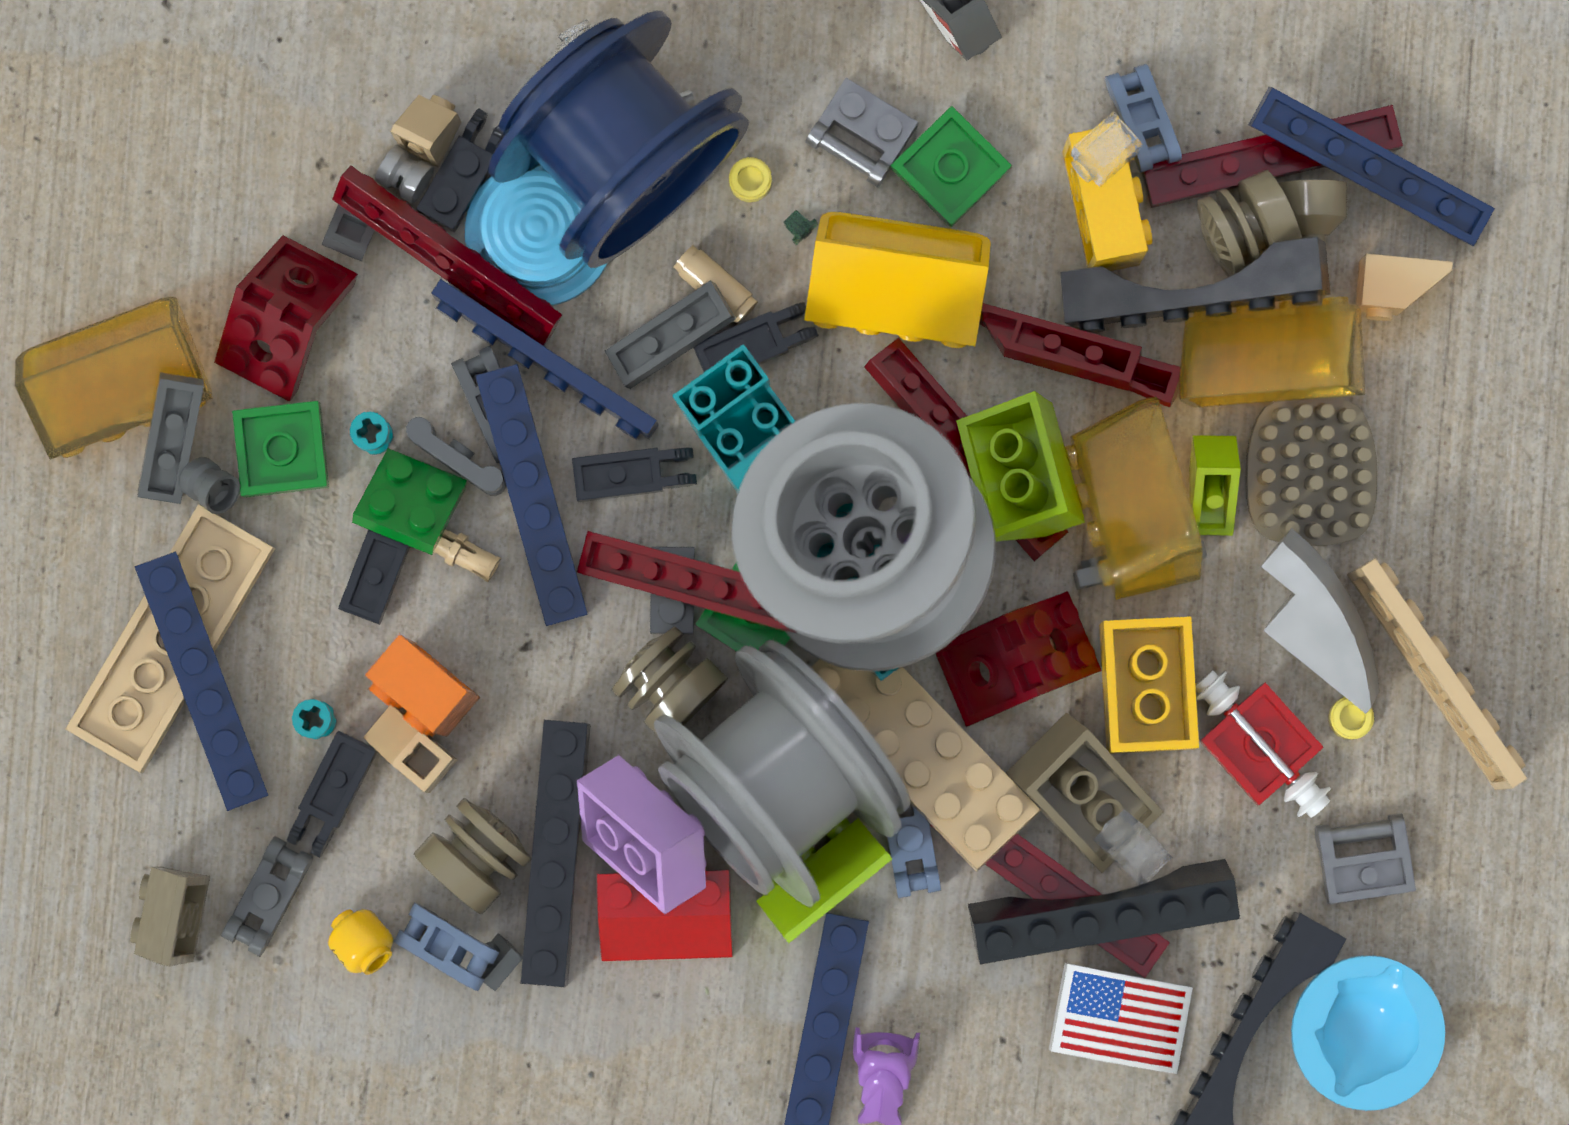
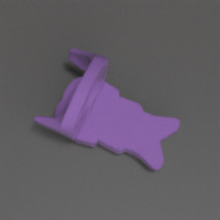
[853,1028,920,1125]

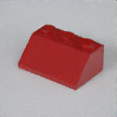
[597,870,732,961]

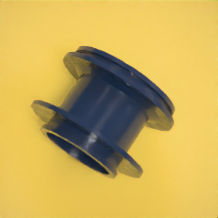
[488,10,749,268]

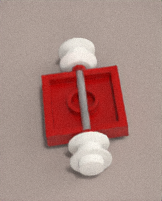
[1195,670,1331,818]

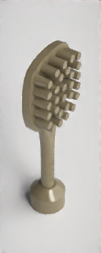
[1245,180,1377,546]

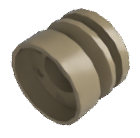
[1197,170,1302,277]
[611,626,728,736]
[414,798,531,915]

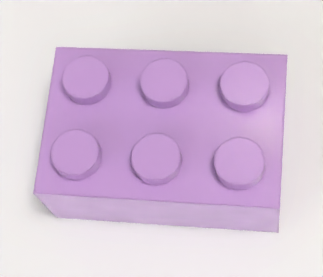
[577,755,706,914]

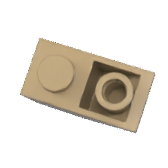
[363,705,458,793]

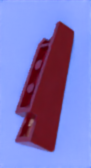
[979,303,1183,407]

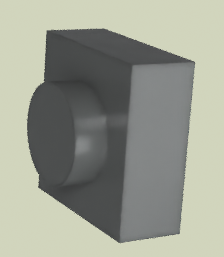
[322,204,374,262]
[482,933,523,991]

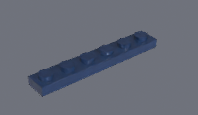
[1248,87,1495,246]
[431,279,659,440]
[475,364,588,626]
[134,551,269,811]
[784,913,869,1125]

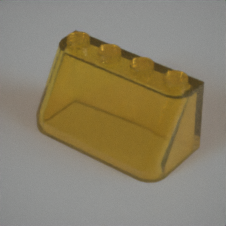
[14,297,213,460]
[1179,297,1365,408]
[1065,396,1202,600]

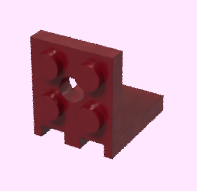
[214,235,358,402]
[935,591,1102,727]

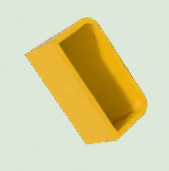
[804,212,991,348]

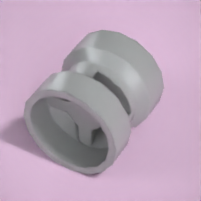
[375,145,434,204]

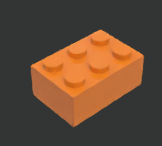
[365,634,480,737]

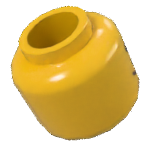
[328,909,393,975]

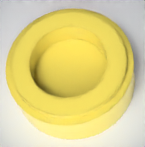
[729,157,772,202]
[1328,697,1374,740]

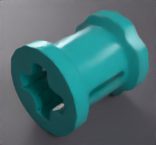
[350,412,394,455]
[292,699,337,740]

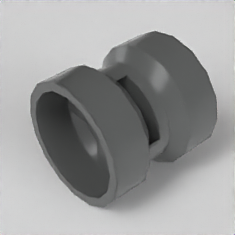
[179,457,240,514]

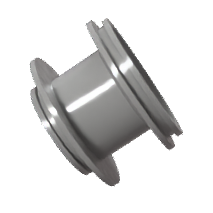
[732,403,996,671]
[654,640,911,907]

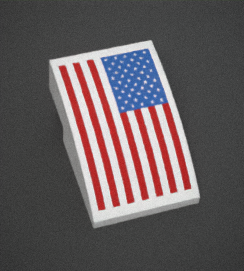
[1049,963,1193,1074]

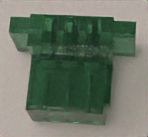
[783,210,818,246]

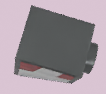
[920,0,1002,61]

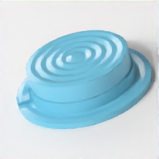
[465,165,608,306]
[1291,955,1445,1111]

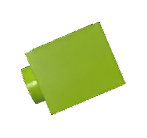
[1189,435,1241,536]

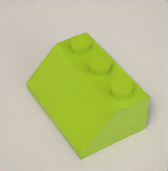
[956,391,1085,542]
[756,818,892,943]

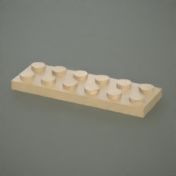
[65,504,275,773]
[1347,558,1527,790]
[810,659,1040,872]

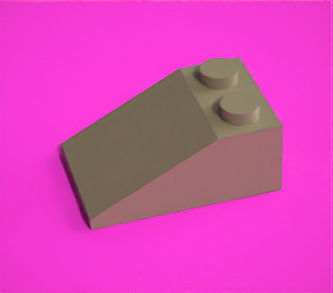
[1006,713,1163,873]
[130,867,210,966]

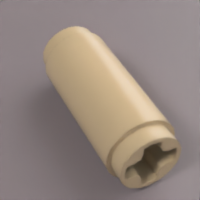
[673,245,758,324]

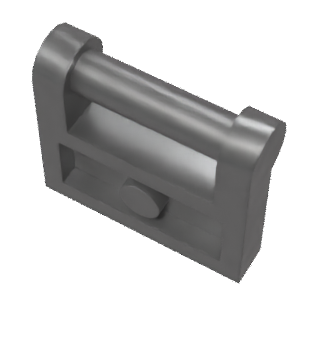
[805,78,918,187]
[1315,813,1416,904]

